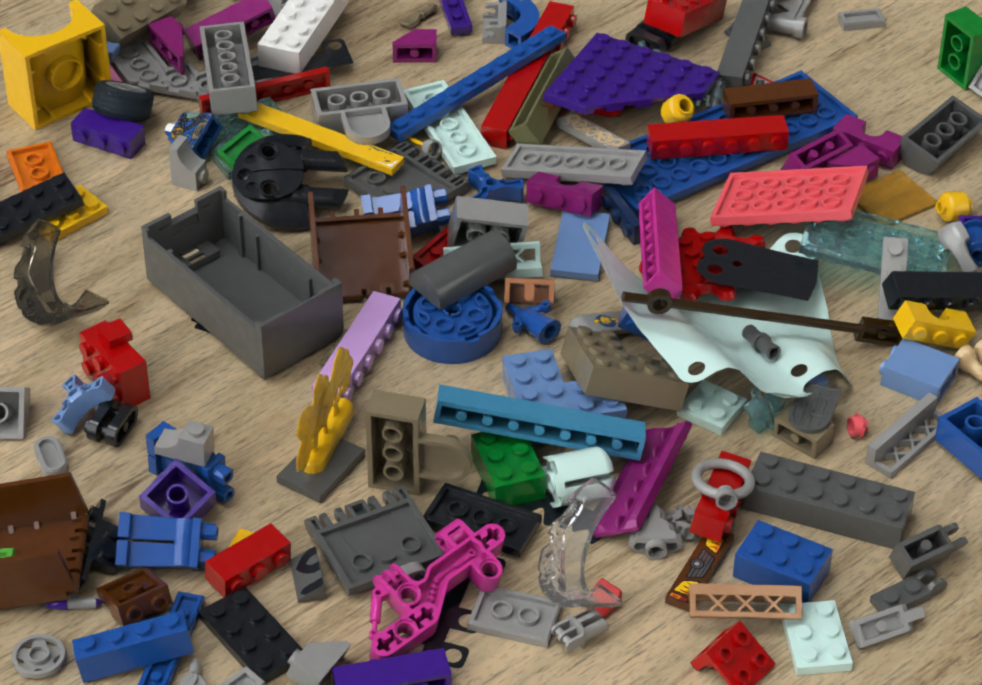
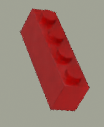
[689,450,752,543]

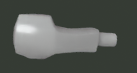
[938,221,979,272]

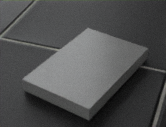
[467,587,563,648]

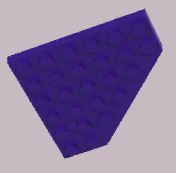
[543,33,720,114]

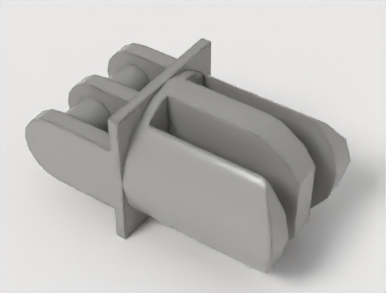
[551,607,609,651]

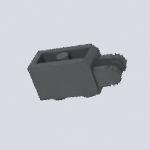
[889,522,969,579]

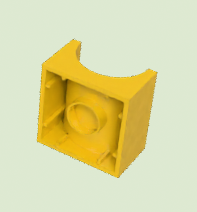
[0,0,111,130]

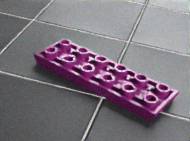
[593,421,692,538]

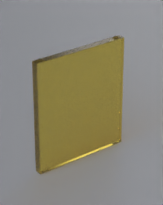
[857,170,937,229]

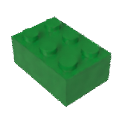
[937,6,982,91]
[471,432,546,506]

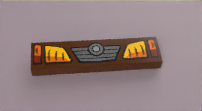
[665,533,734,612]

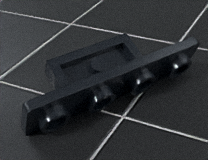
[79,498,121,590]

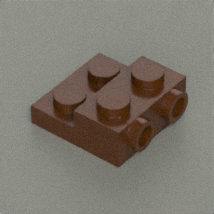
[96,567,173,626]

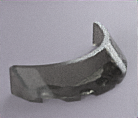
[14,218,109,326]

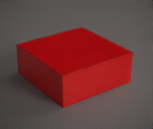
[97,318,133,349]

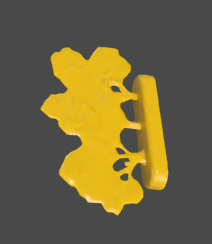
[296,347,354,474]

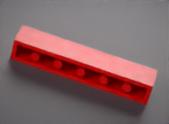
[647,115,789,160]

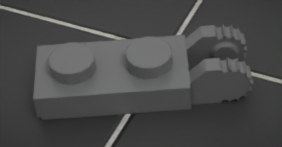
[870,567,947,611]

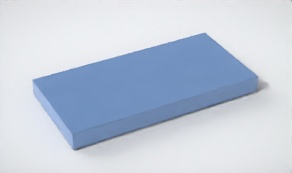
[550,211,610,281]

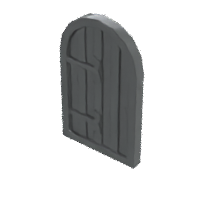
[789,382,842,434]

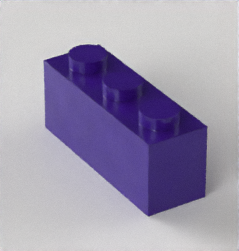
[71,108,146,159]

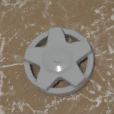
[12,634,66,679]

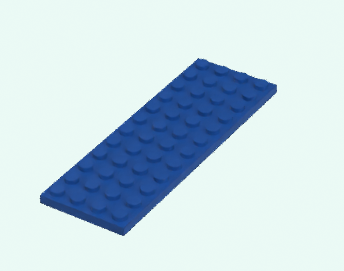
[602,70,858,217]

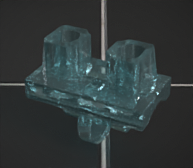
[743,387,785,434]

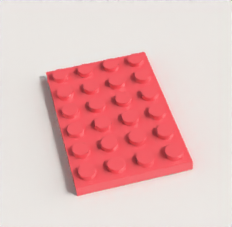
[710,166,869,227]

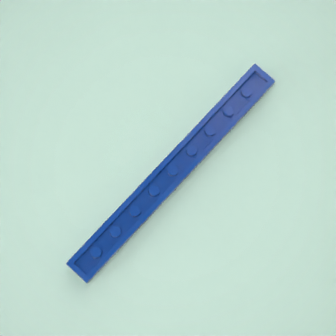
[389,25,566,142]

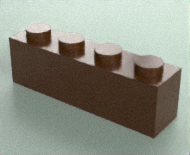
[722,78,819,119]

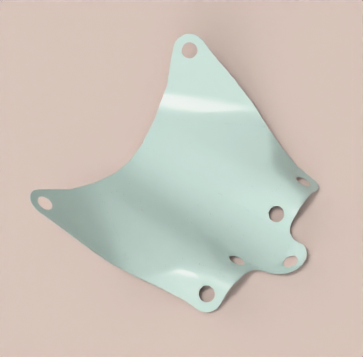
[583,222,853,398]

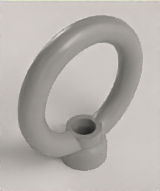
[691,458,755,510]

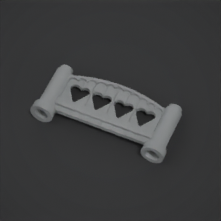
[766,0,812,39]

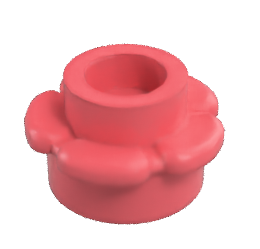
[847,413,869,439]

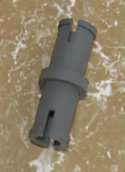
[742,325,781,360]

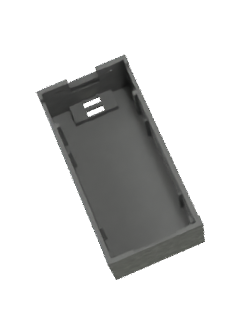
[141,186,344,379]

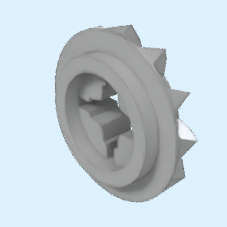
[666,505,700,540]

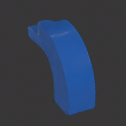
[499,0,539,49]

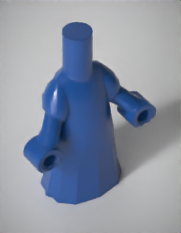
[505,300,561,344]

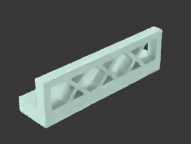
[443,241,543,280]

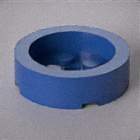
[403,285,502,364]

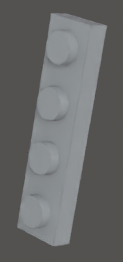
[877,237,908,321]

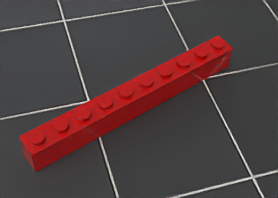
[481,1,577,150]

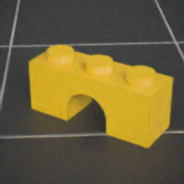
[893,300,976,349]

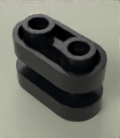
[625,20,676,53]
[84,399,138,448]

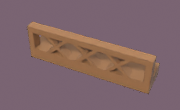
[688,583,802,621]

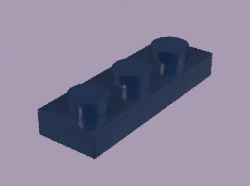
[602,184,641,245]

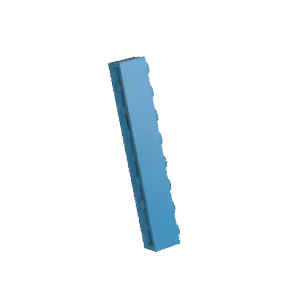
[433,384,646,461]

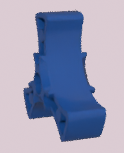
[468,165,524,202]

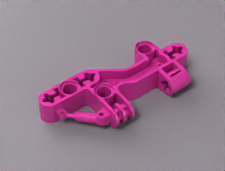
[369,519,505,660]

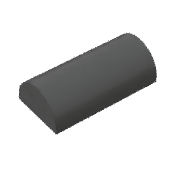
[900,95,982,174]
[409,230,517,310]

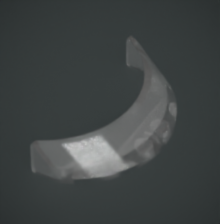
[538,477,622,608]

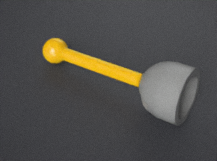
[404,137,442,158]

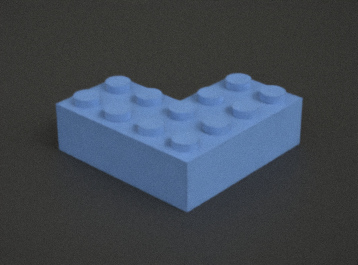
[502,349,627,447]

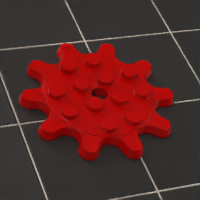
[639,226,766,301]

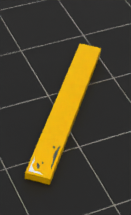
[237,102,404,176]

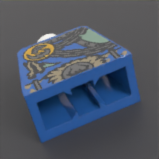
[165,112,223,159]

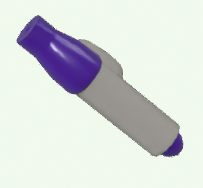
[46,595,102,610]

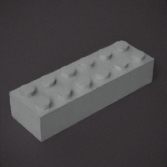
[200,21,258,116]

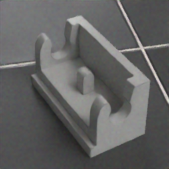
[482,1,507,44]

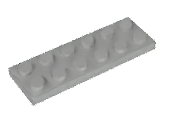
[501,143,647,185]

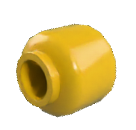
[661,94,695,123]
[936,191,973,222]

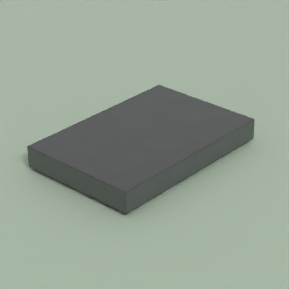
[277,438,365,503]

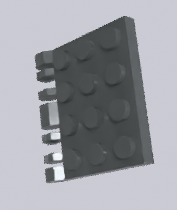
[344,141,472,208]
[304,485,445,596]

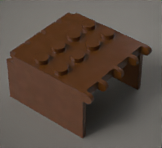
[308,186,414,302]
[0,472,90,610]

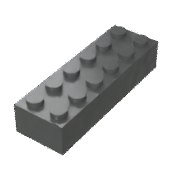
[743,451,915,549]

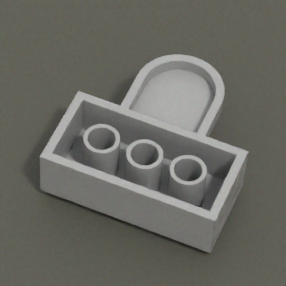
[310,78,408,146]

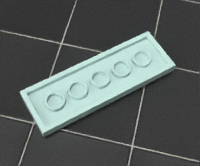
[404,80,497,174]

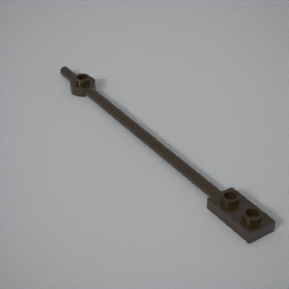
[621,288,903,346]

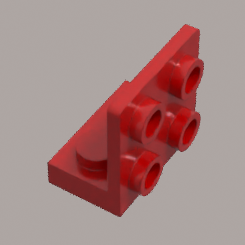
[690,621,775,685]

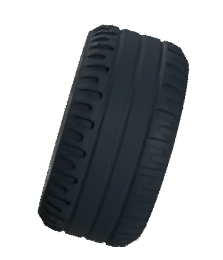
[92,80,154,122]

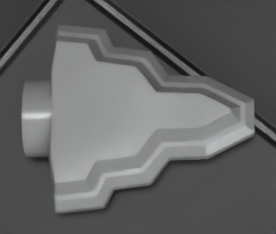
[629,503,683,560]

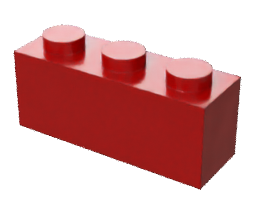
[205,523,291,597]

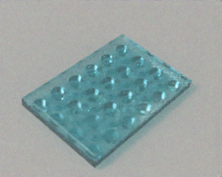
[798,210,950,276]

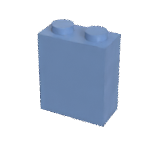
[879,339,959,406]

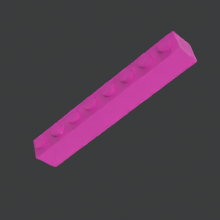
[638,187,683,299]

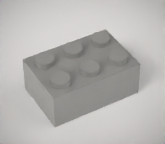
[447,196,529,252]

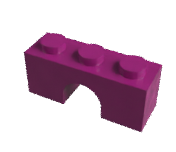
[833,114,903,170]
[526,171,603,217]

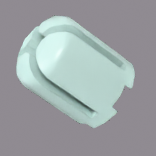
[542,446,615,508]

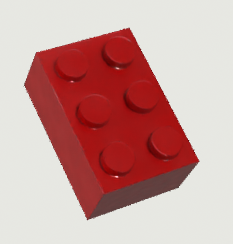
[79,320,151,407]

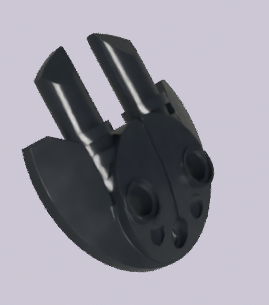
[231,134,349,232]

